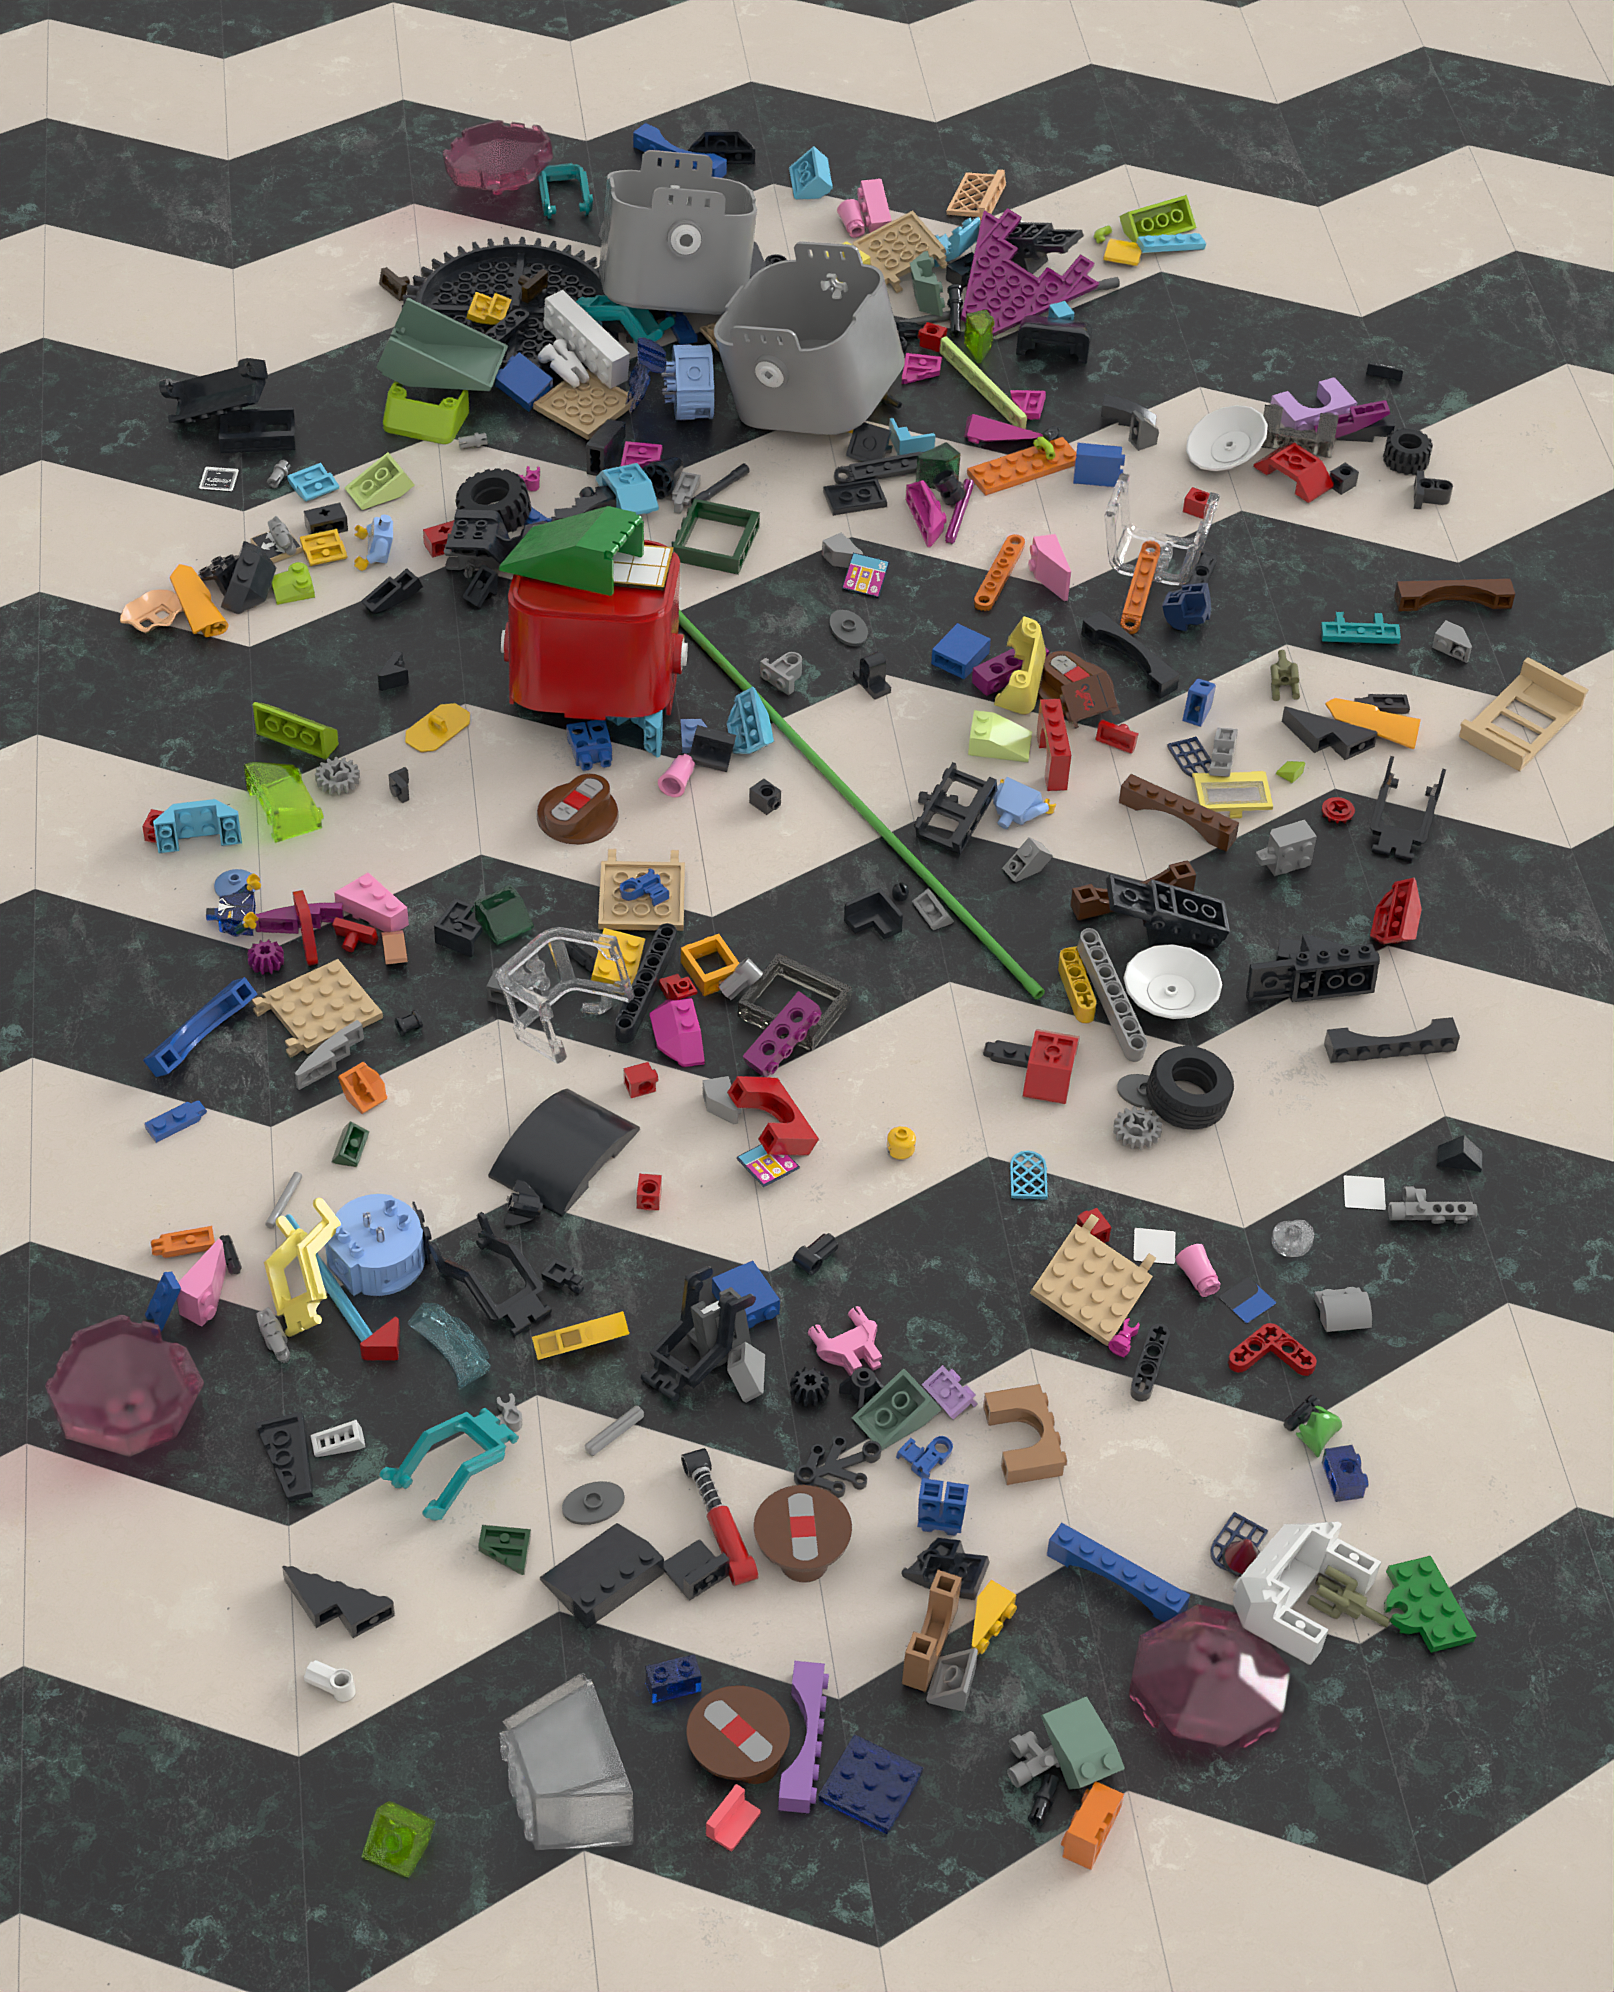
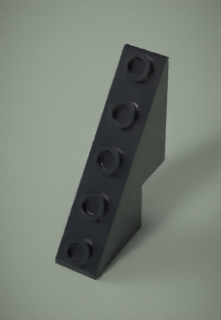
[1282,706,1378,760]
[282,1565,395,1638]

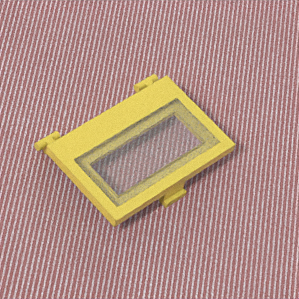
[1192,771,1273,819]

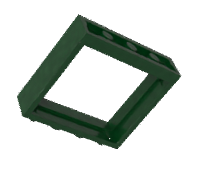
[672,499,760,575]

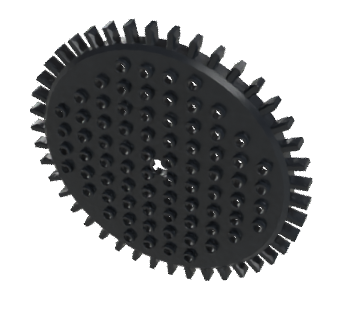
[402,237,624,379]

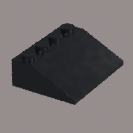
[540,1523,664,1629]

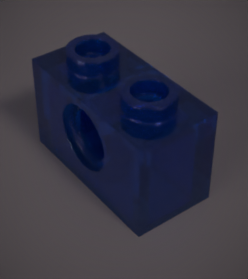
[1322,1445,1369,1502]
[645,1654,702,1704]

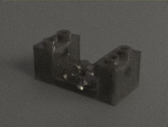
[1261,404,1339,458]

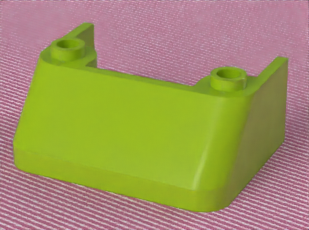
[383,381,469,444]

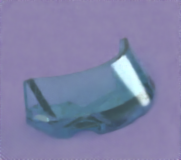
[408,1303,491,1389]

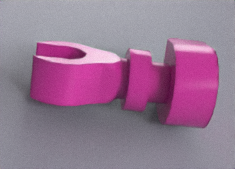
[1108,1318,1140,1357]

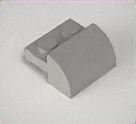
[1314,1287,1372,1332]

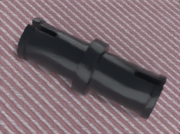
[1027,1774,1060,1826]

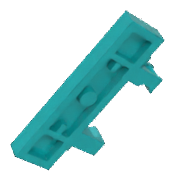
[1321,612,1401,644]

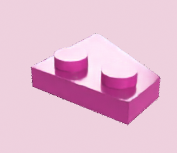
[902,353,942,384]
[1010,390,1046,420]
[621,441,663,469]

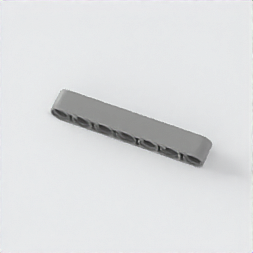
[1077,928,1147,1062]

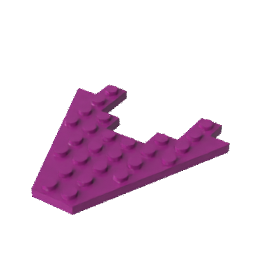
[961,208,1099,338]

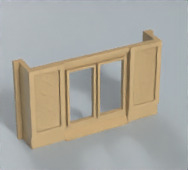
[1459,657,1589,771]

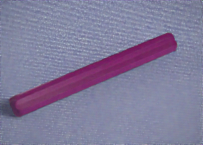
[945,479,974,544]

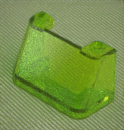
[244,762,324,843]

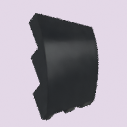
[901,1538,990,1600]

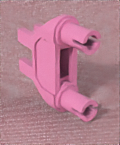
[807,1306,882,1376]

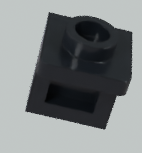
[388,767,410,803]

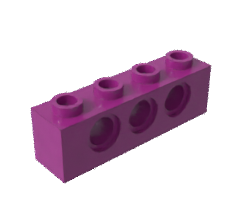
[972,647,1049,696]
[743,991,822,1077]

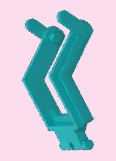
[534,163,593,219]
[576,295,676,352]
[379,1408,519,1521]

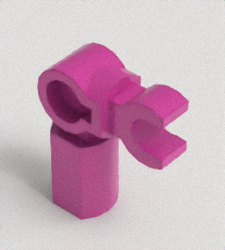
[519,466,540,491]

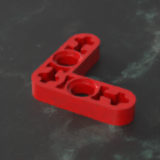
[292,890,318,966]
[1228,1323,1317,1376]

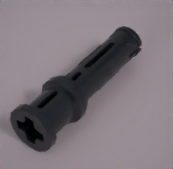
[947,284,963,337]

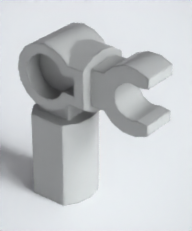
[497,1393,522,1432]

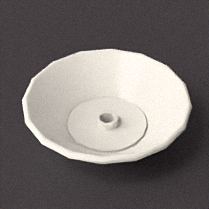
[1186,405,1268,471]
[1123,945,1222,1019]

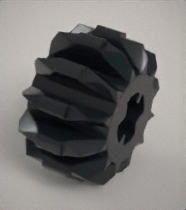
[790,1366,830,1407]

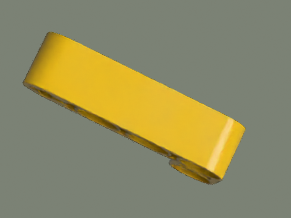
[1058,946,1097,1023]

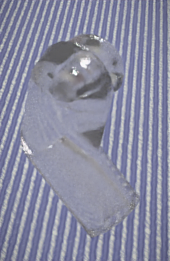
[582,994,613,1014]

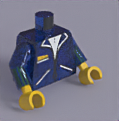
[206,873,261,937]

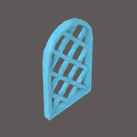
[1010,1150,1048,1199]

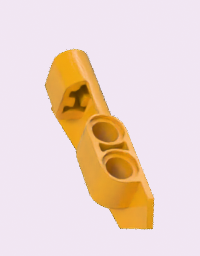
[170,564,229,637]
[1325,698,1421,749]

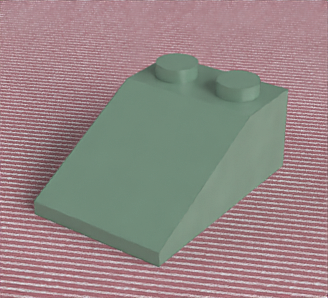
[852,1368,942,1451]
[1041,1697,1125,1789]

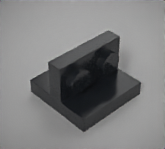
[846,422,893,462]
[689,725,736,772]

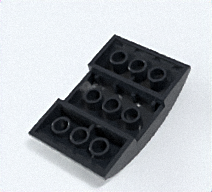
[488,1088,640,1217]

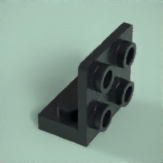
[198,554,238,596]
[664,1539,730,1601]

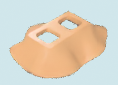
[120,589,183,633]

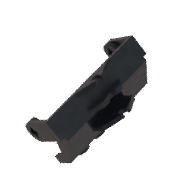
[159,358,268,424]

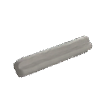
[585,1406,644,1456]

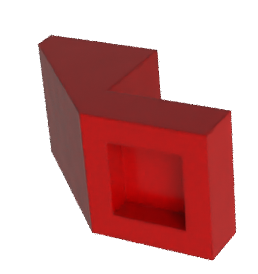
[658,974,697,1000]

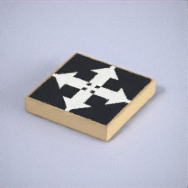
[250,531,303,563]

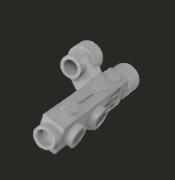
[1388,1186,1477,1224]
[1007,1731,1060,1788]

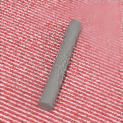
[265,1172,302,1229]

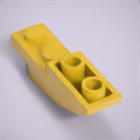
[532,1311,629,1360]

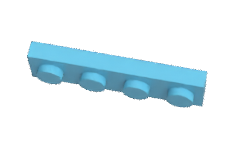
[1136,233,1206,253]

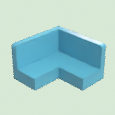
[889,418,936,455]

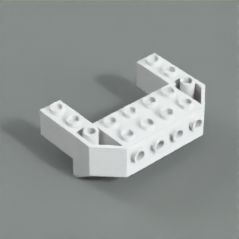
[1233,1522,1381,1665]

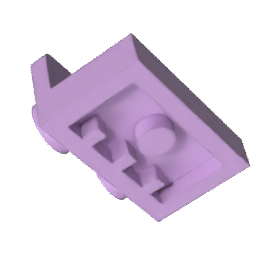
[922,1365,978,1420]

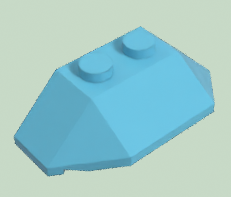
[726,686,774,754]

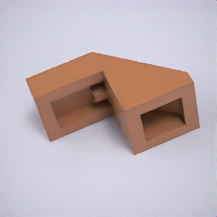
[381,930,408,964]

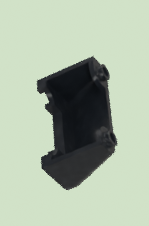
[1016,315,1092,363]

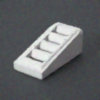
[311,1420,365,1457]

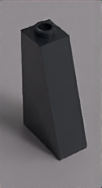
[586,419,626,476]

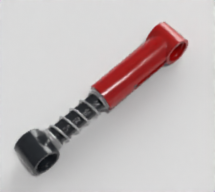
[681,1448,758,1586]

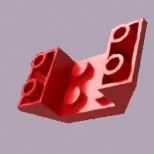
[1253,443,1334,503]
[1022,1029,1080,1104]

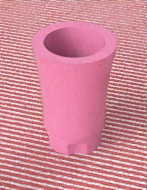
[837,199,865,238]
[658,754,695,797]
[1175,1244,1221,1297]

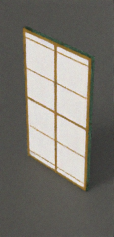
[531,545,674,591]

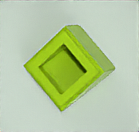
[1276,761,1305,783]

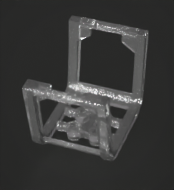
[1104,473,1220,585]
[496,927,635,1064]

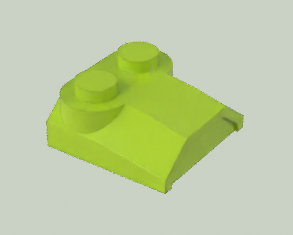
[271,562,315,605]

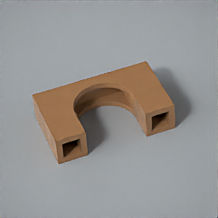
[983,1384,1067,1485]
[902,1570,962,1692]

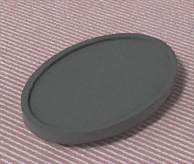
[829,610,868,646]
[1117,1074,1153,1110]
[562,1481,625,1525]

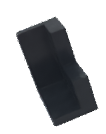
[844,888,903,939]
[434,898,482,957]

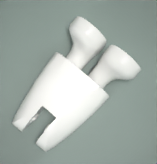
[538,339,589,388]

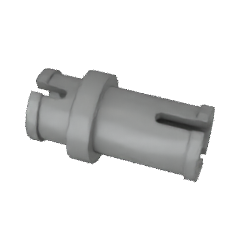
[458,432,488,449]
[267,460,290,488]

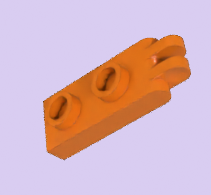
[151,1226,215,1258]

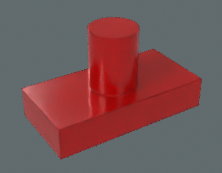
[1095,720,1139,754]
[333,917,379,952]

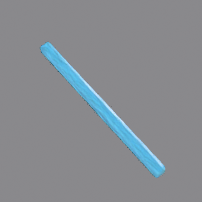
[284,1214,373,1342]

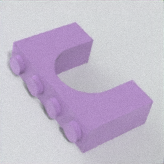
[1270,377,1357,435]

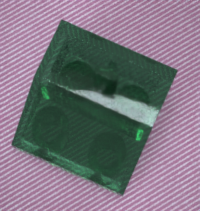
[916,442,961,489]
[474,885,534,945]

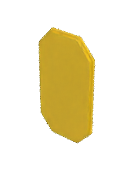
[405,703,470,752]

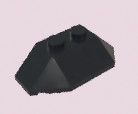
[687,130,755,164]
[220,541,276,614]

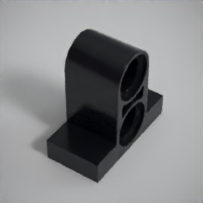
[1414,470,1453,509]
[853,651,891,700]

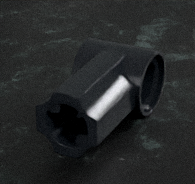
[792,1233,838,1276]

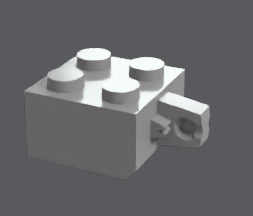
[1255,820,1317,876]

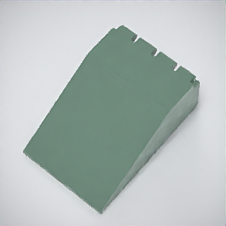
[377,298,508,391]

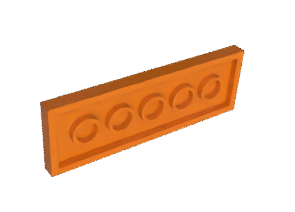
[967,437,1076,496]

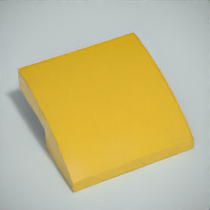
[1103,238,1142,266]
[466,292,511,324]
[300,529,347,566]

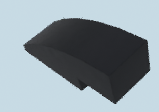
[1101,394,1157,427]
[1337,414,1395,442]
[361,568,423,613]

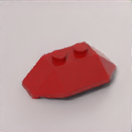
[1370,878,1422,944]

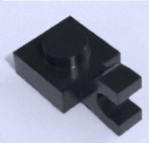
[541,1258,584,1295]

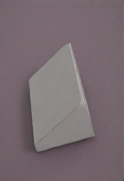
[912,889,954,930]

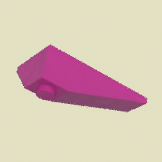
[964,414,1043,444]

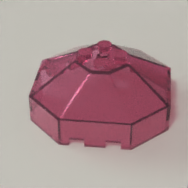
[442,120,554,195]
[45,1315,204,1456]
[1129,1604,1290,1747]

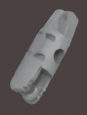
[267,516,296,556]
[256,1308,291,1363]

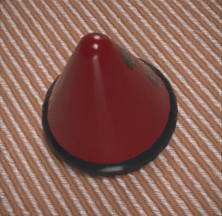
[1222,1539,1260,1577]

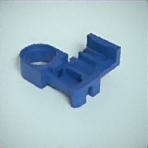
[620,868,670,906]
[896,1436,953,1479]

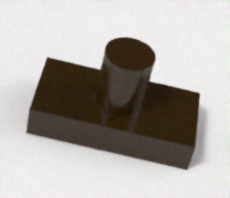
[379,267,410,301]
[518,269,548,304]

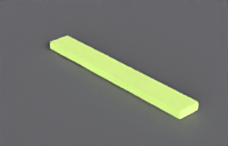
[940,336,1027,429]

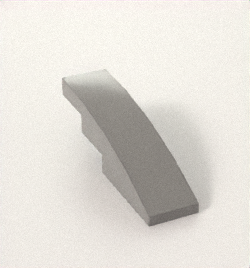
[1209,728,1238,777]
[295,1020,364,1090]

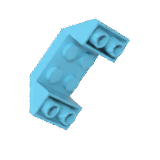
[934,217,980,268]
[596,463,659,515]
[606,710,663,758]
[153,799,242,853]

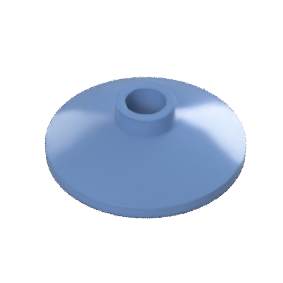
[214,869,255,901]

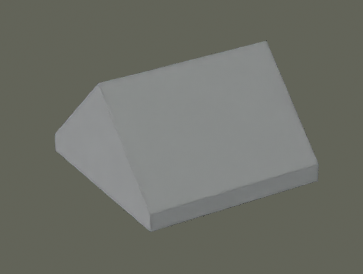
[926,1648,978,1712]

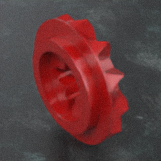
[1322,797,1355,823]

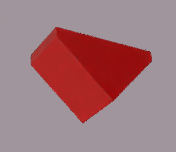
[360,1317,400,1360]

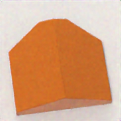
[338,1062,387,1114]

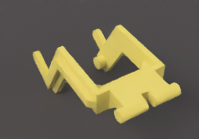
[264,1198,341,1337]

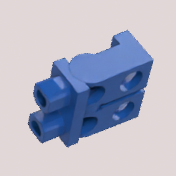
[567,720,612,771]
[917,1478,969,1536]

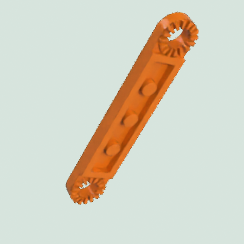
[974,534,1025,611]
[1120,540,1160,634]

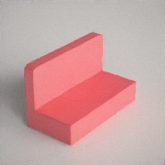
[706,1784,761,1851]

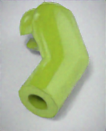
[1093,225,1112,244]
[1033,437,1055,459]

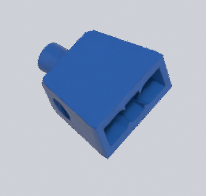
[1182,679,1216,727]

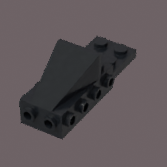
[1005,222,1084,274]
[1106,874,1230,948]
[1246,934,1380,1002]

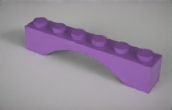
[778,1661,829,1813]

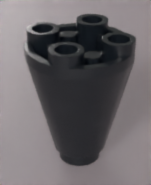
[642,457,683,499]

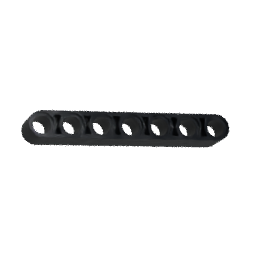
[615,923,677,1043]

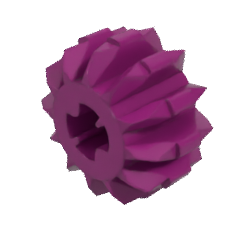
[247,939,284,975]

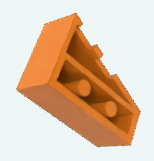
[1061,1781,1124,1870]

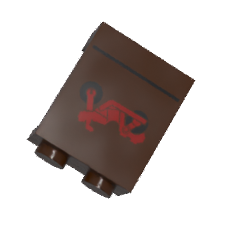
[1060,671,1121,729]

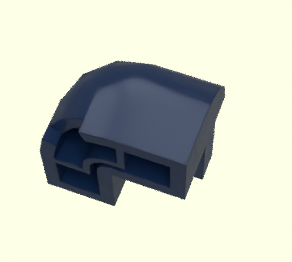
[1162,583,1211,631]

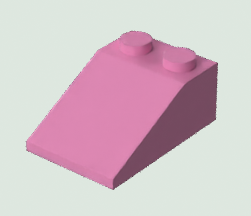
[1028,534,1071,601]
[177,1239,227,1327]

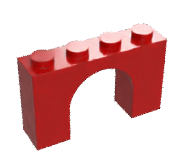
[1036,699,1072,791]
[727,1076,819,1155]

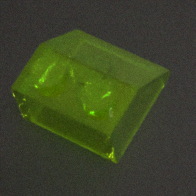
[964,310,995,364]
[361,1801,436,1877]

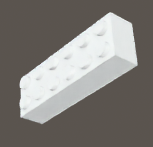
[543,290,630,389]

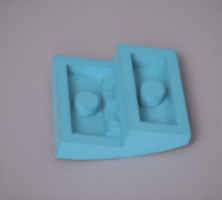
[287,463,340,502]

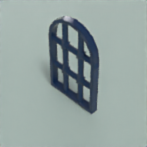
[1167,736,1212,777]
[1210,1512,1268,1571]

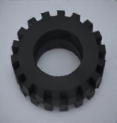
[1383,428,1433,475]

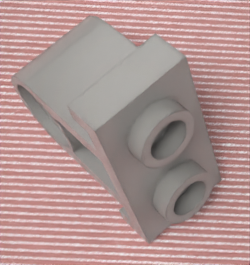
[760,652,802,695]

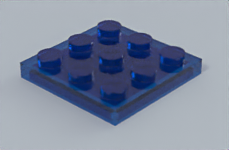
[818,1734,923,1834]

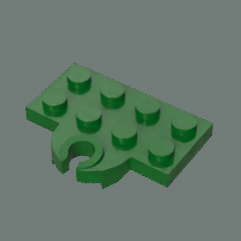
[1384,1555,1477,1653]

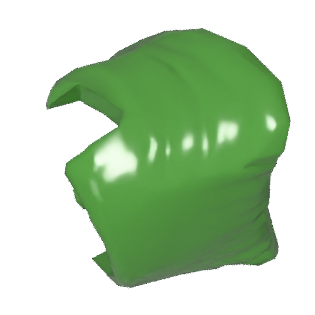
[1296,1406,1342,1457]

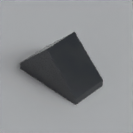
[1437,1135,1483,1172]

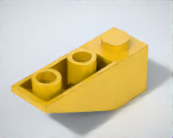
[971,1579,1017,1654]

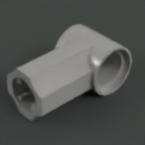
[719,957,763,1000]

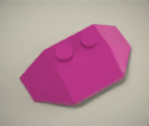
[905,480,947,547]
[649,997,705,1067]

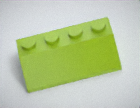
[1119,195,1197,243]
[253,702,339,759]

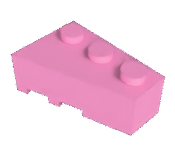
[857,179,892,233]
[334,873,409,932]

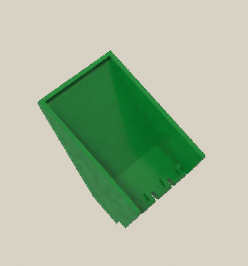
[499,506,644,596]

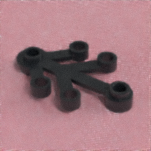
[794,1436,882,1498]

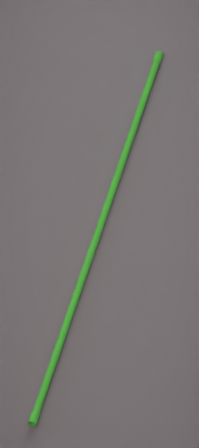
[679,609,1045,999]

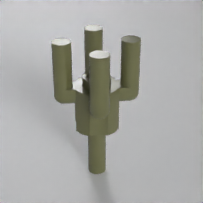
[1270,649,1300,701]
[1307,1565,1390,1628]

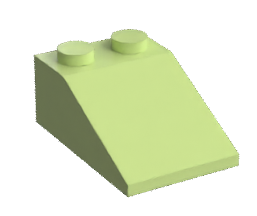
[344,452,415,510]
[968,710,1032,762]

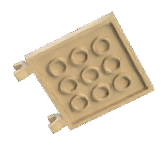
[852,211,948,293]
[533,368,642,440]
[598,849,685,931]
[252,959,383,1058]
[1030,1214,1156,1346]

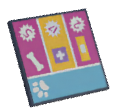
[842,552,890,598]
[736,1144,800,1188]

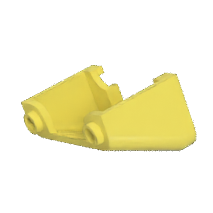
[994,617,1046,715]

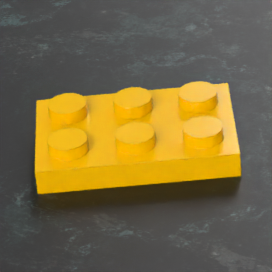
[591,928,645,990]

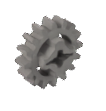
[315,757,360,795]
[1113,1106,1162,1150]

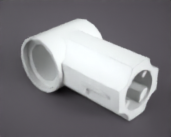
[304,1660,356,1702]

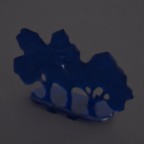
[625,337,667,413]

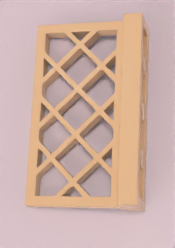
[946,170,1006,222]

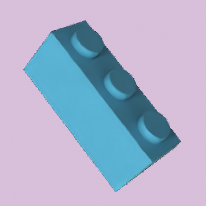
[789,146,833,199]

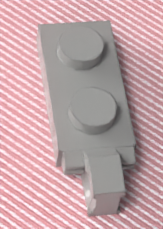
[672,472,701,513]

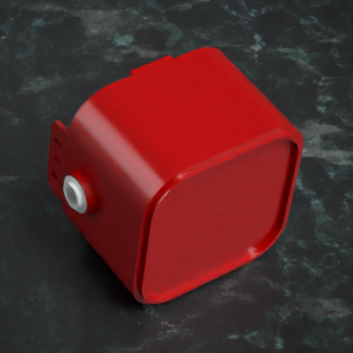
[501,540,688,720]

